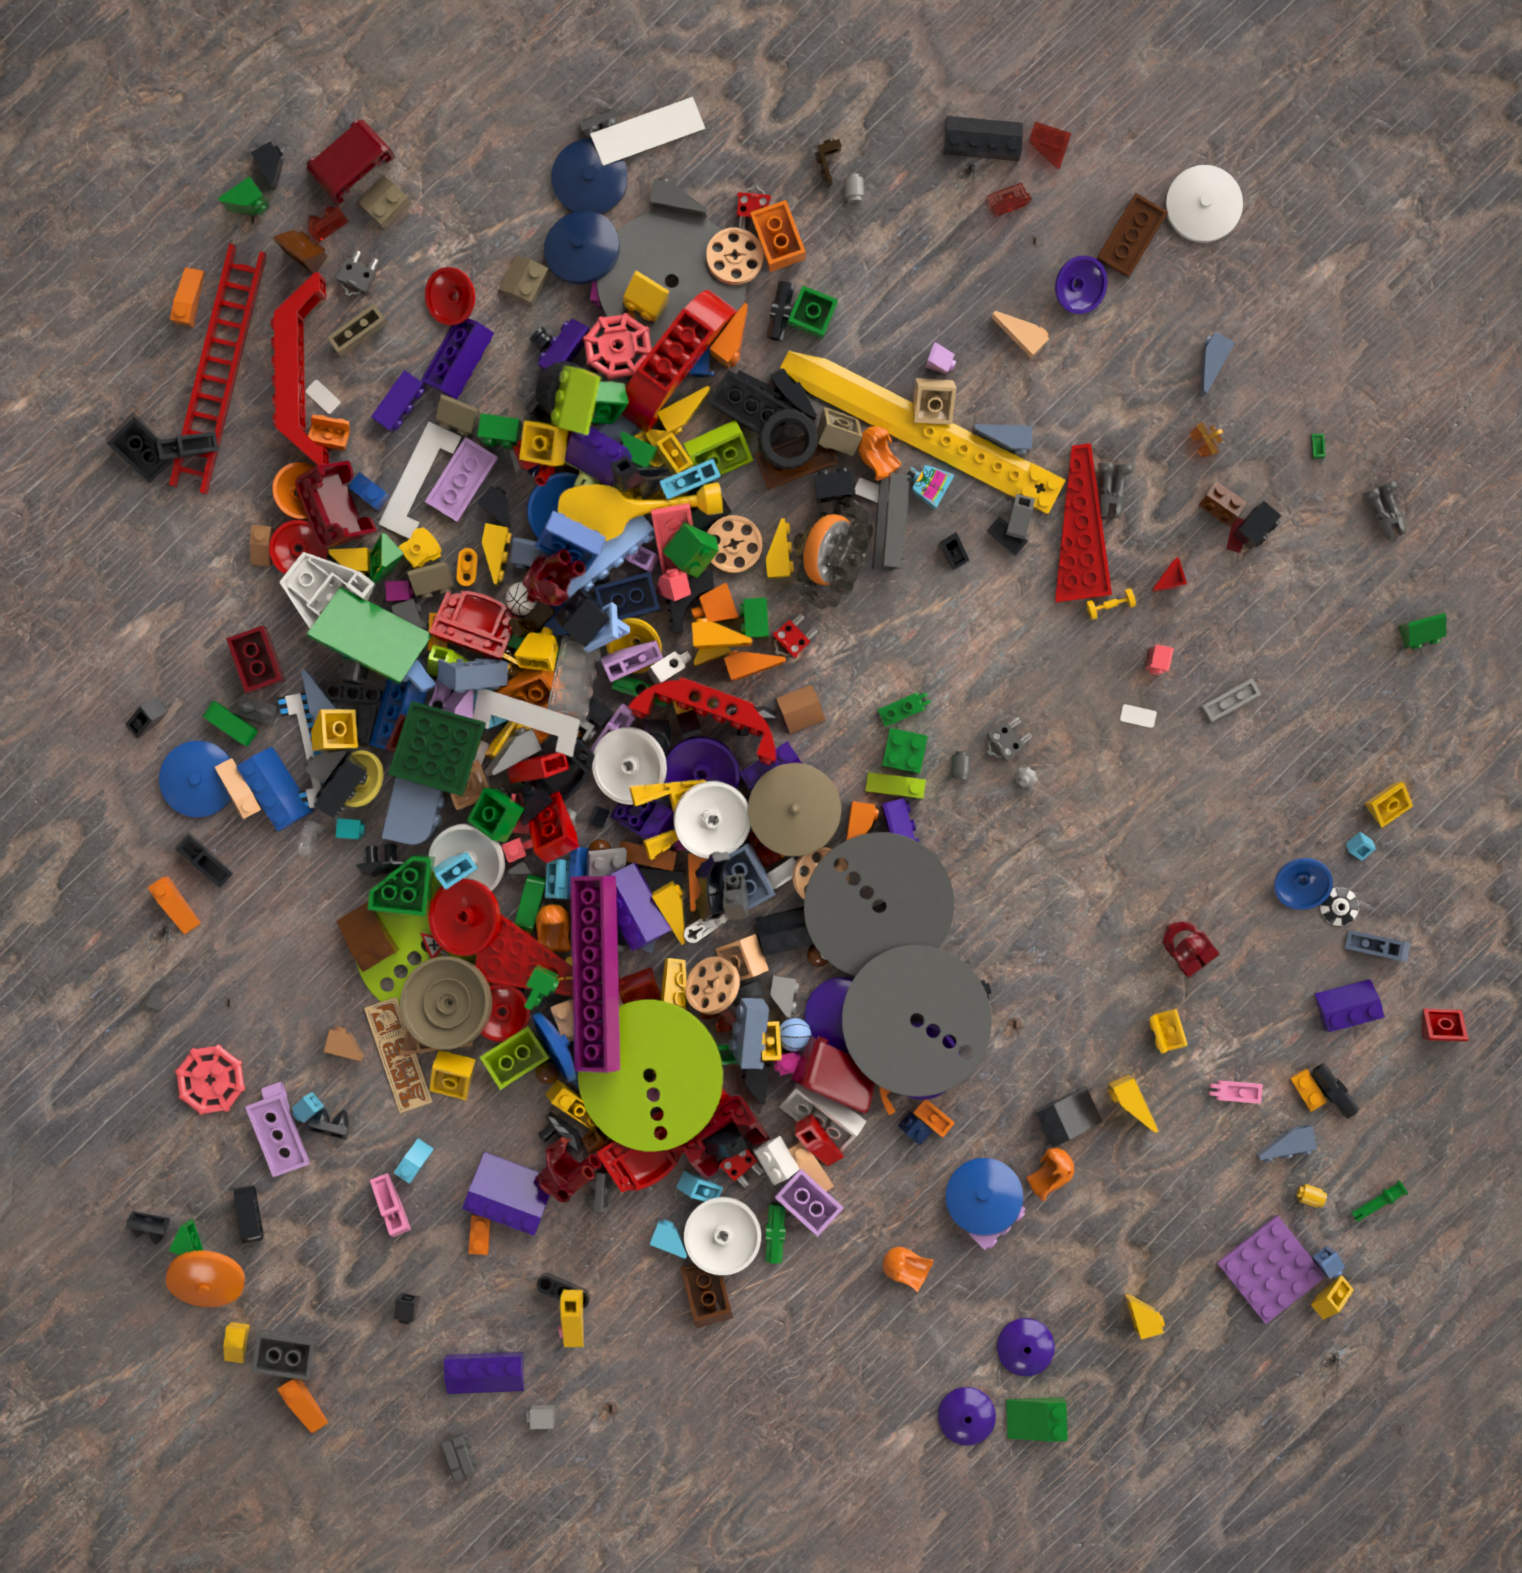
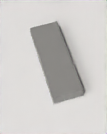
[1201,678,1261,723]

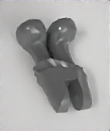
[1098,463,1134,519]
[1363,481,1406,540]

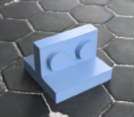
[583,603,630,652]

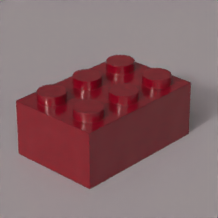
[226,625,286,694]

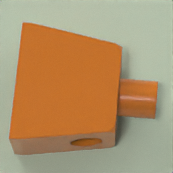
[691,582,739,623]

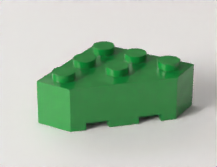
[368,855,435,916]

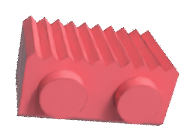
[1145,644,1174,676]

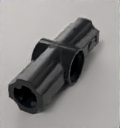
[767,281,795,341]
[1311,1063,1360,1119]

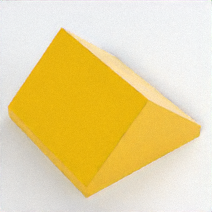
[1365,781,1413,828]

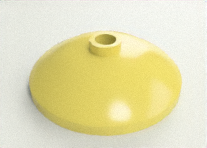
[344,750,384,807]

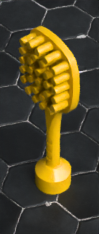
[558,482,723,542]

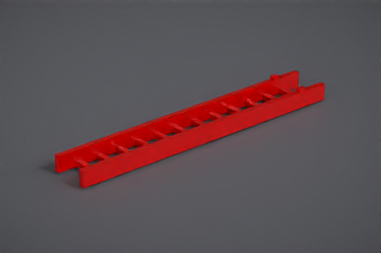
[169,243,267,495]

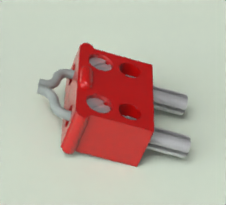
[737,185,771,230]
[772,614,817,659]
[718,1148,764,1188]

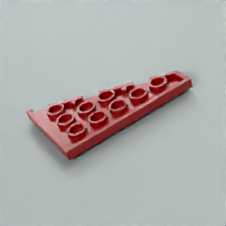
[475,913,573,996]

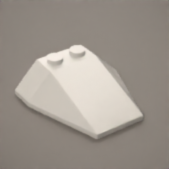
[280,552,375,629]

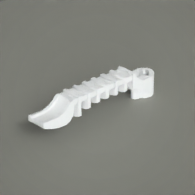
[684,857,802,943]

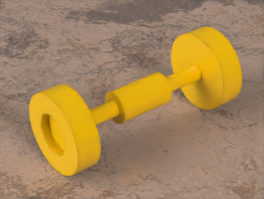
[1086,588,1136,620]

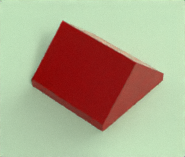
[1422,1008,1468,1042]

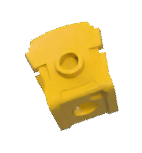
[398,527,442,570]

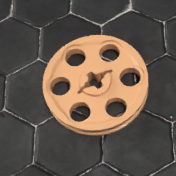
[706,228,764,285]
[707,515,762,573]
[793,847,849,900]
[686,957,740,1015]

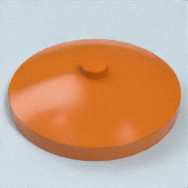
[165,1251,245,1307]

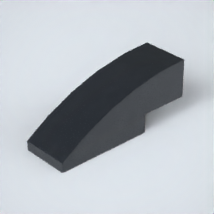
[770,368,817,420]
[154,432,219,462]
[176,832,233,888]

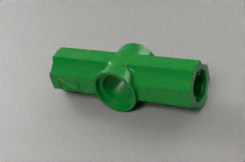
[611,676,668,708]
[765,1203,786,1264]

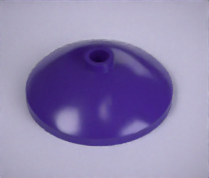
[1055,255,1108,314]
[997,1318,1055,1376]
[938,1387,996,1445]

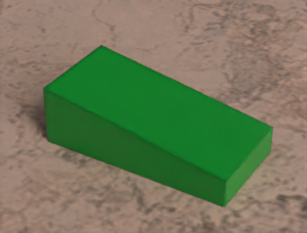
[1311,434,1326,459]

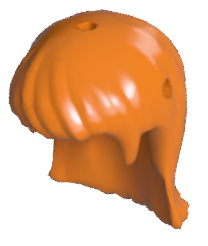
[857,426,901,481]
[536,904,572,952]
[1026,1148,1075,1201]
[882,1246,933,1292]

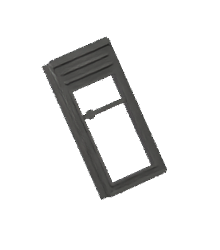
[872,473,911,571]

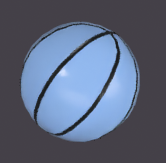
[780,1018,811,1052]

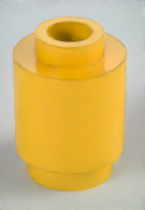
[1296,1184,1327,1208]

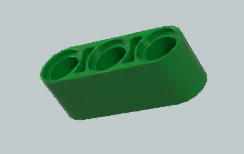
[202,700,259,747]
[515,874,546,933]

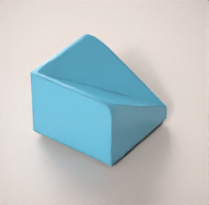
[1346,832,1376,861]

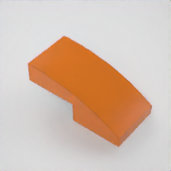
[878,1085,896,1116]

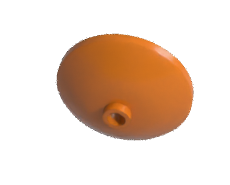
[272,462,314,520]

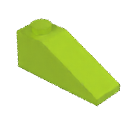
[865,772,926,799]

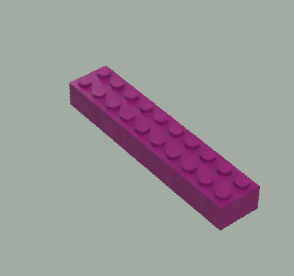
[571,876,620,1073]

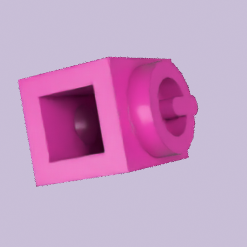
[773,1051,801,1075]

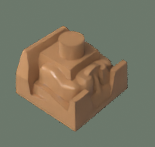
[450,760,489,810]

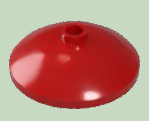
[425,267,475,325]
[269,520,328,574]
[481,984,530,1042]

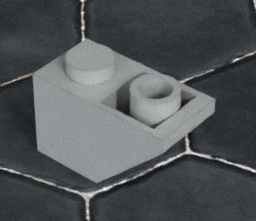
[770,975,799,1017]

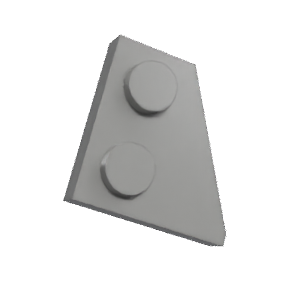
[586,848,627,876]

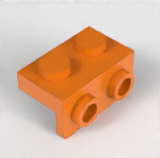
[308,415,350,451]

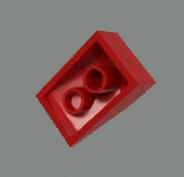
[529,792,579,863]

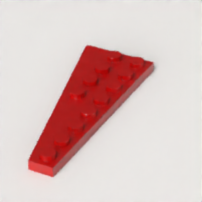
[1055,443,1112,603]

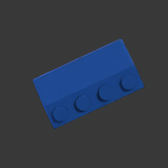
[369,678,428,752]
[236,747,314,831]

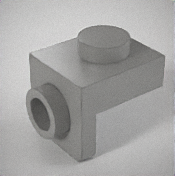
[573,713,597,743]

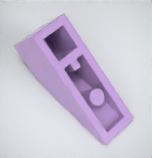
[600,641,663,682]

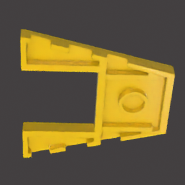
[629,779,706,860]

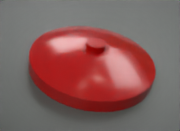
[428,878,500,956]

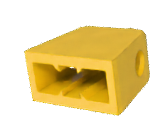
[515,627,558,672]

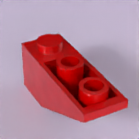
[795,1113,844,1166]

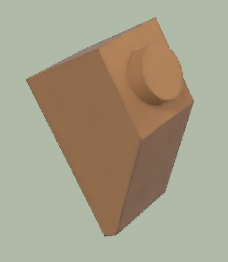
[250,525,275,567]
[324,1026,365,1061]

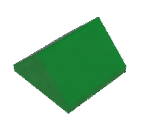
[370,533,404,584]
[169,1219,204,1256]

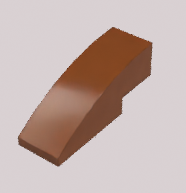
[620,841,677,871]

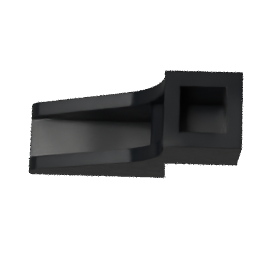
[610,456,672,499]

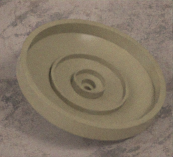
[748,763,841,856]
[400,956,492,1050]

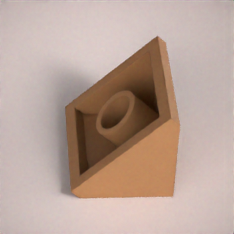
[776,685,825,734]

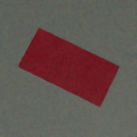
[1226,517,1245,554]

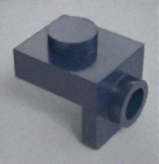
[898,1112,933,1145]

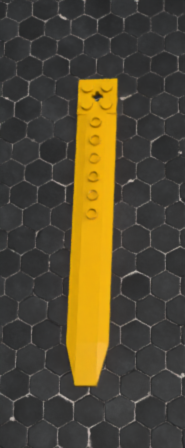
[780,351,1066,515]

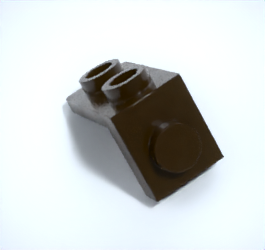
[815,138,842,187]
[508,602,555,638]

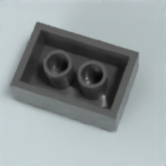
[251,1329,319,1381]

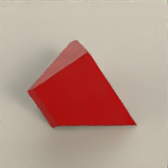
[1152,557,1187,592]

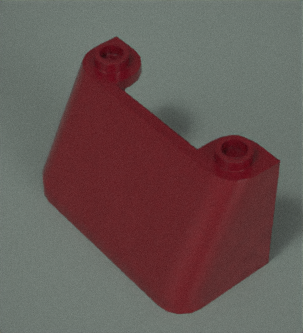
[306,119,395,207]
[295,461,377,549]
[791,1036,876,1114]
[681,1095,770,1180]

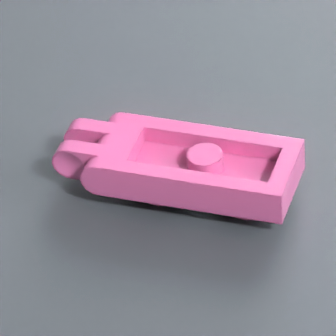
[1209,1080,1263,1104]

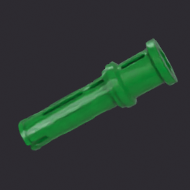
[1351,1180,1409,1222]

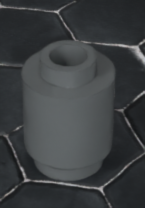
[951,751,971,779]

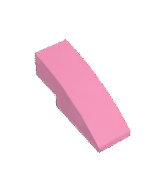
[370,1173,411,1237]

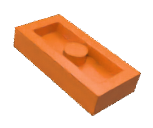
[913,1099,955,1138]
[468,1214,491,1255]

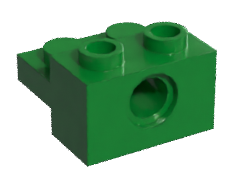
[524,964,560,1010]

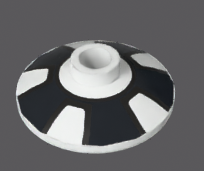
[1320,888,1359,926]

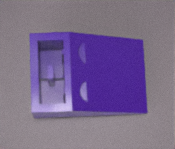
[610,799,674,840]

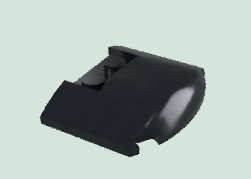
[516,734,595,801]

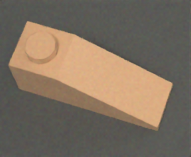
[991,311,1049,358]
[215,758,261,819]
[788,1140,834,1191]

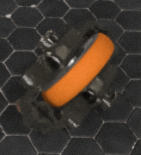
[793,497,873,609]

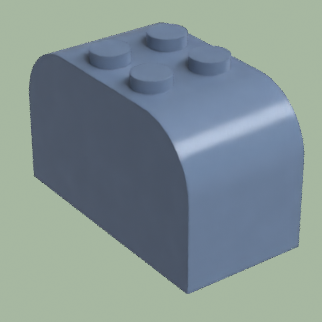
[382,778,447,845]

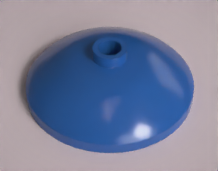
[1274,858,1333,910]

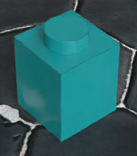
[336,818,366,839]

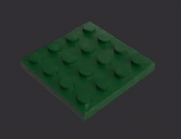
[388,701,486,797]

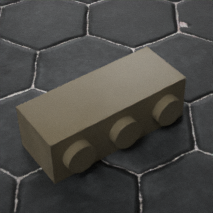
[327,304,388,357]

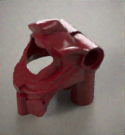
[522,549,586,606]
[1162,921,1220,978]
[535,1137,601,1203]

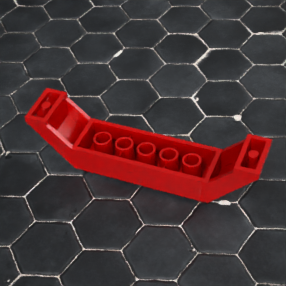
[271,272,329,465]

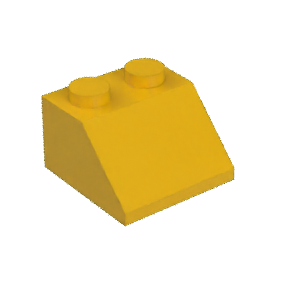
[623,271,669,322]
[519,421,569,466]
[311,710,358,751]
[429,1050,476,1100]
[1125,1294,1165,1340]

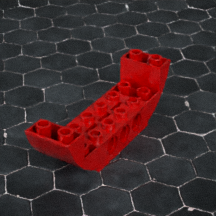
[621,290,738,433]
[628,677,776,765]

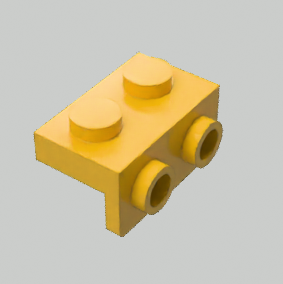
[1149,1008,1188,1054]

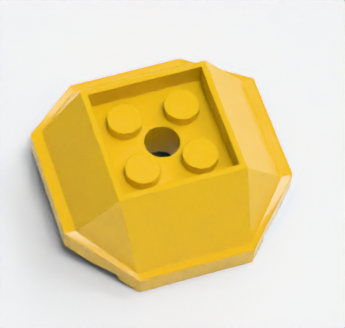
[617,429,694,500]

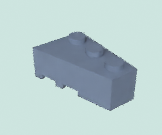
[438,658,508,693]
[729,998,769,1069]

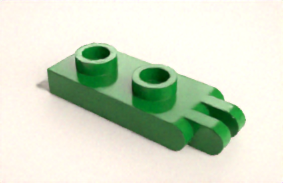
[878,692,931,727]

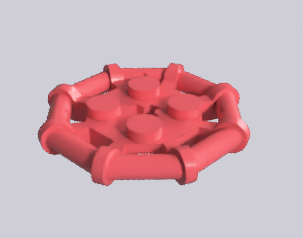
[582,313,652,381]
[175,1044,246,1116]

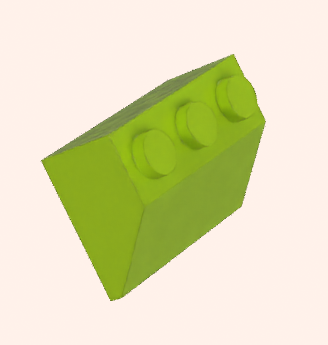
[551,366,601,435]
[683,420,754,476]
[480,1026,551,1090]

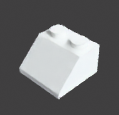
[752,1136,799,1185]

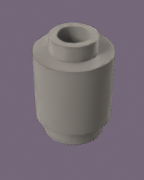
[844,173,864,203]

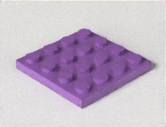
[1217,1215,1326,1324]

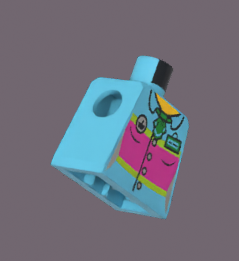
[907,465,954,509]

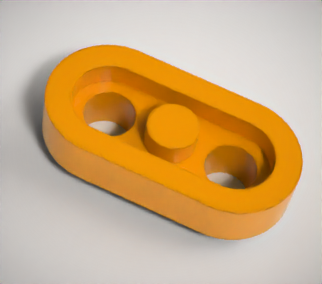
[456,548,478,587]

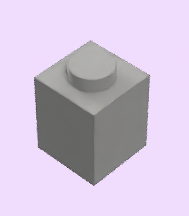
[527,1405,555,1429]

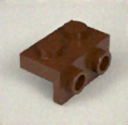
[1199,481,1247,526]

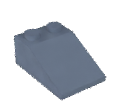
[723,842,775,910]

